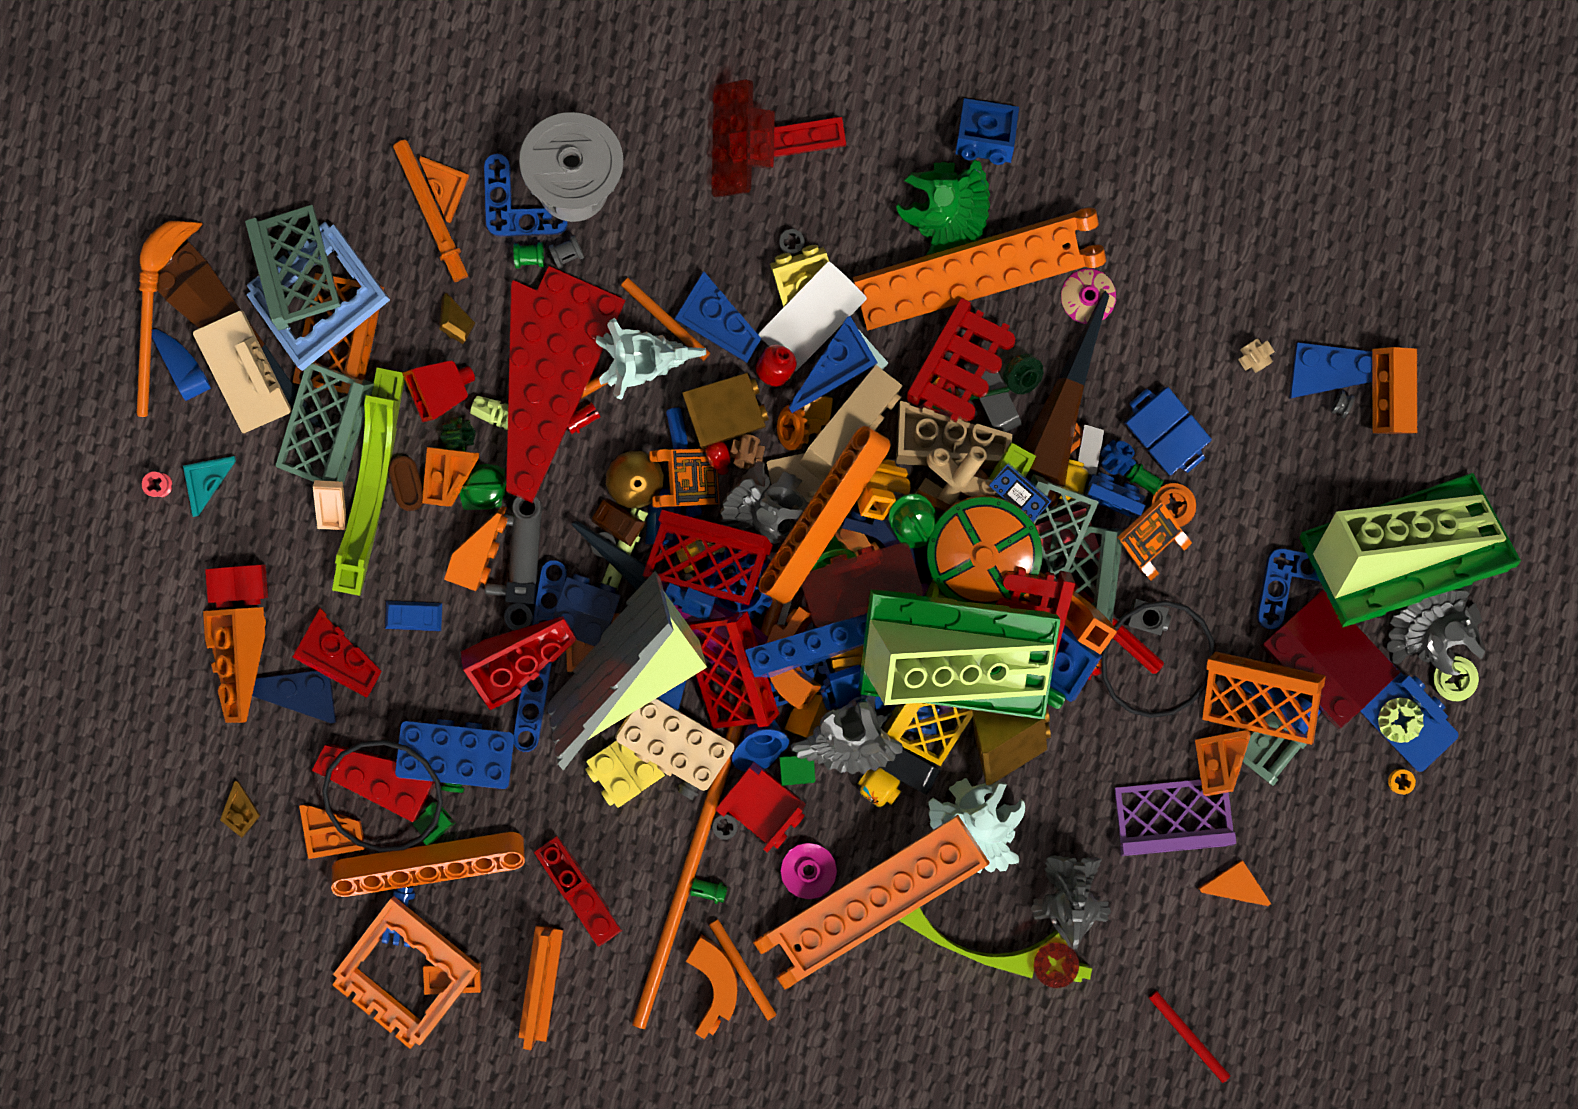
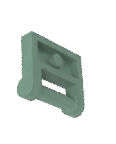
[1243,713,1307,786]

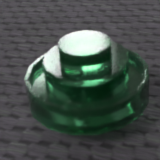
[1003,353,1044,394]

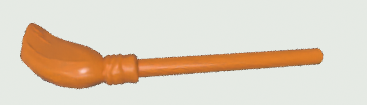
[137,221,202,417]

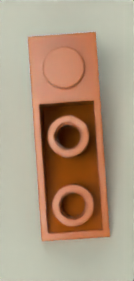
[444,506,508,591]

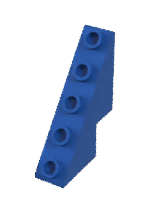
[745,613,867,677]

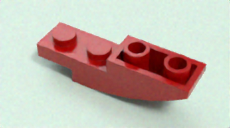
[534,836,623,947]

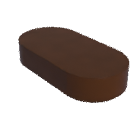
[389,456,424,511]

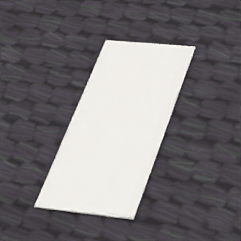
[1078,425,1104,476]

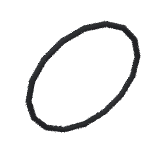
[1101,600,1215,718]
[322,740,443,852]

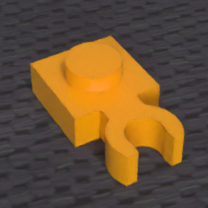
[801,396,833,444]

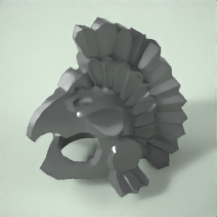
[720,461,809,559]
[1387,584,1486,675]
[791,695,902,774]
[1031,855,1111,949]

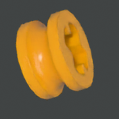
[1388,769,1416,795]

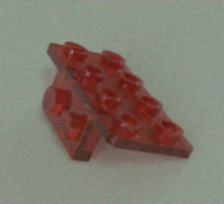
[711,79,775,197]
[802,542,923,628]

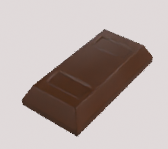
[592,498,645,547]

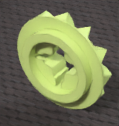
[1433,656,1479,701]
[1378,698,1424,743]

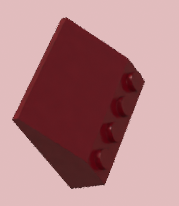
[1261,590,1401,729]

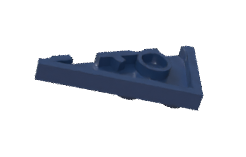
[252,671,337,723]

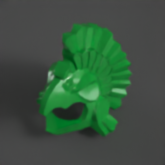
[896,160,991,256]

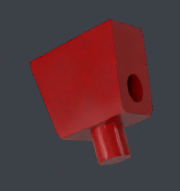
[402,360,475,422]

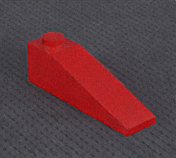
[461,616,577,710]

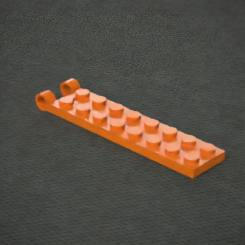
[853,208,1106,331]
[753,815,990,990]

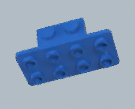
[1360,659,1459,772]
[395,719,514,789]

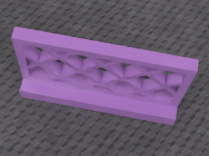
[1115,780,1236,856]

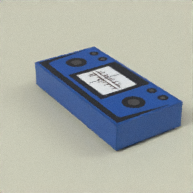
[989,463,1052,522]

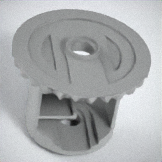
[519,112,623,222]

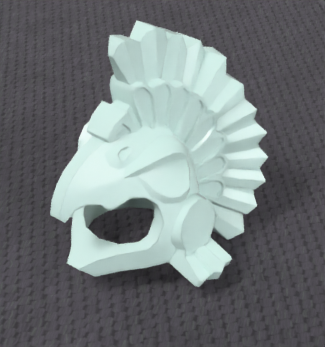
[596,318,706,399]
[928,778,1025,873]

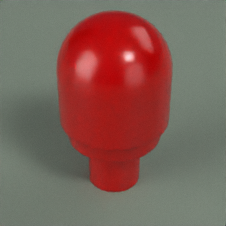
[706,441,730,475]

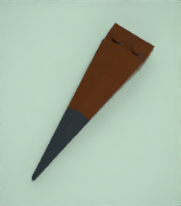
[157,242,321,428]
[1022,291,1109,508]

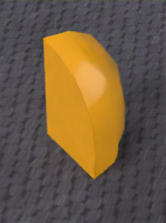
[785,695,830,739]

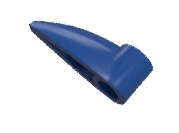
[152,329,211,401]
[1240,681,1321,735]

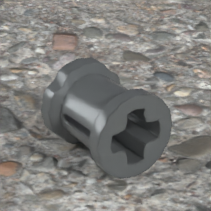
[549,235,585,269]

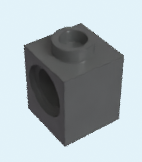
[1125,599,1171,636]

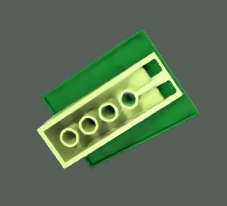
[1299,473,1521,627]
[858,589,1061,719]

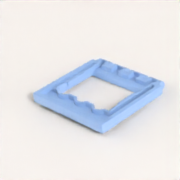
[247,222,390,371]

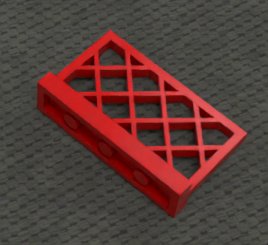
[643,510,773,605]
[687,611,779,729]

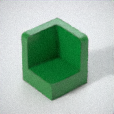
[780,754,816,786]
[413,801,456,846]

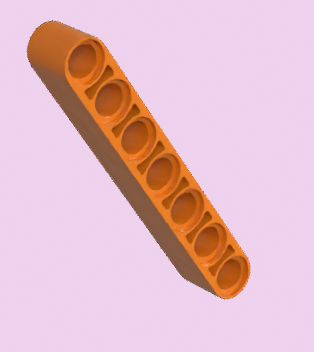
[758,426,890,604]
[331,832,525,897]

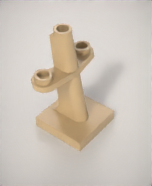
[915,446,998,505]

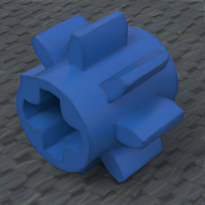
[1100,440,1136,476]

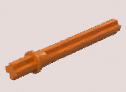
[393,140,468,282]

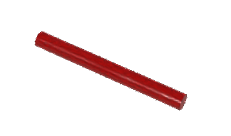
[1148,990,1230,1083]

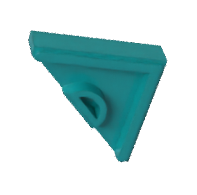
[183,456,236,517]

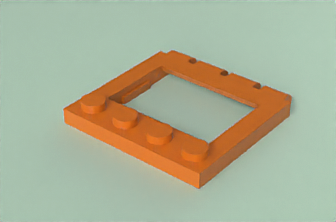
[332,896,481,1049]

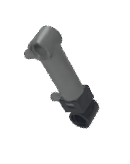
[485,496,543,630]

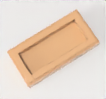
[313,480,347,530]

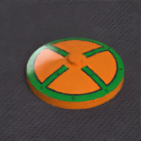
[927,495,1042,605]

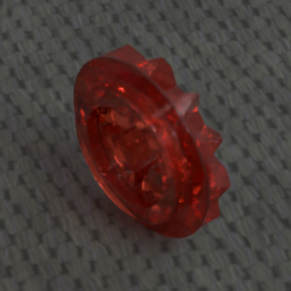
[1034,942,1079,988]

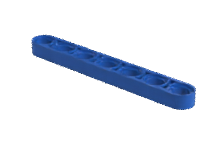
[514,561,567,752]

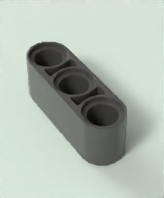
[962,361,1022,432]

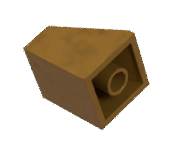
[683,373,769,449]
[972,707,1051,785]

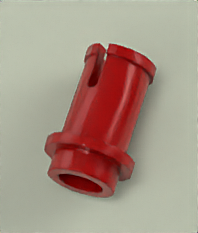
[568,402,601,434]

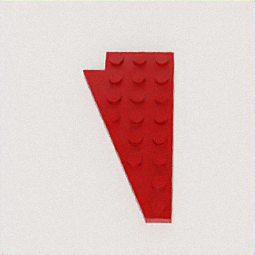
[506,266,626,503]

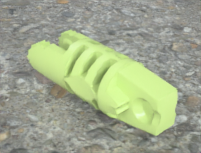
[470,396,508,430]

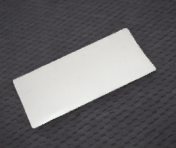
[758,262,867,371]

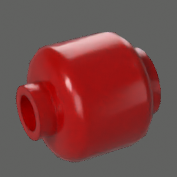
[756,344,797,387]

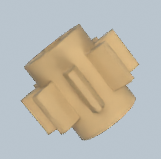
[1238,338,1275,373]

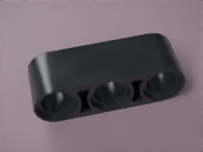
[878,749,941,795]

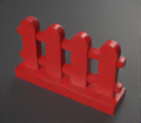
[907,298,1015,423]
[996,567,1075,668]

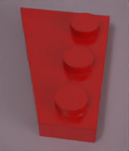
[292,608,382,698]

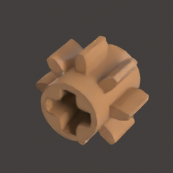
[730,434,765,469]

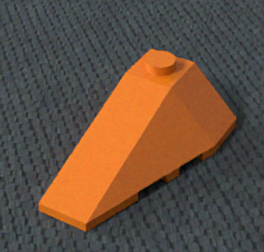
[203,607,266,723]

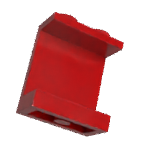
[715,762,806,853]

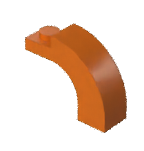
[1023,572,1117,654]
[767,607,821,709]
[686,934,738,1039]

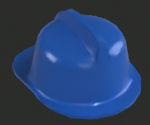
[732,719,789,772]

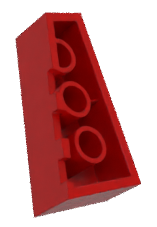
[312,743,435,822]

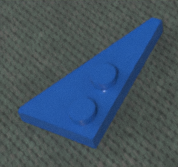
[788,316,878,413]

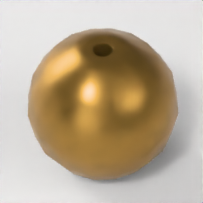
[606,451,664,508]

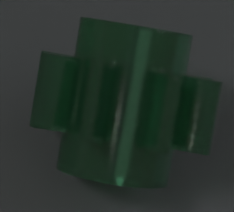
[441,416,476,451]

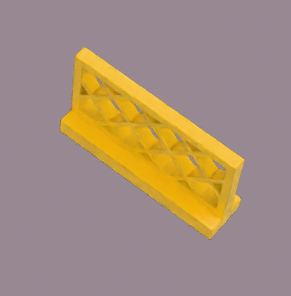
[882,703,973,766]

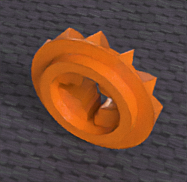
[777,405,809,450]
[1151,483,1196,527]

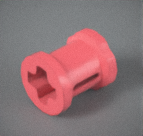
[142,472,172,497]

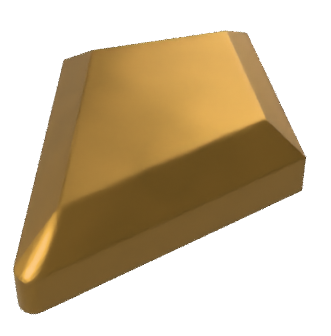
[439,293,475,344]
[220,781,261,838]

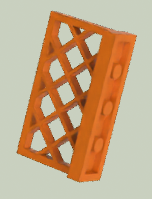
[292,273,384,394]
[1202,652,1326,745]
[518,925,564,1050]

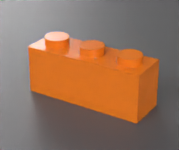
[1372,347,1417,434]

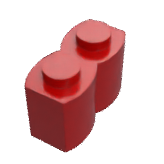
[205,564,268,608]

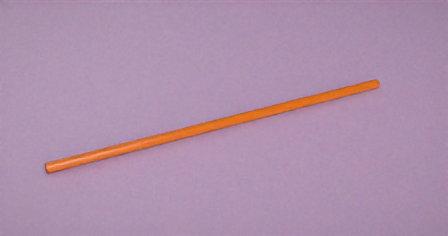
[632,598,783,1029]

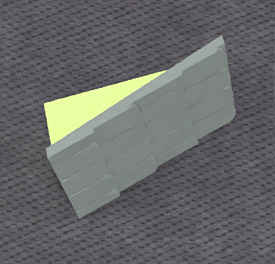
[548,571,707,770]

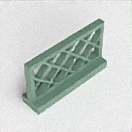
[245,205,341,331]
[275,362,375,485]
[1030,474,1099,579]
[1048,520,1124,623]

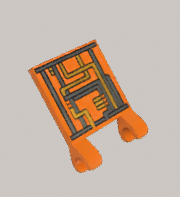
[649,449,719,508]
[1117,499,1192,581]

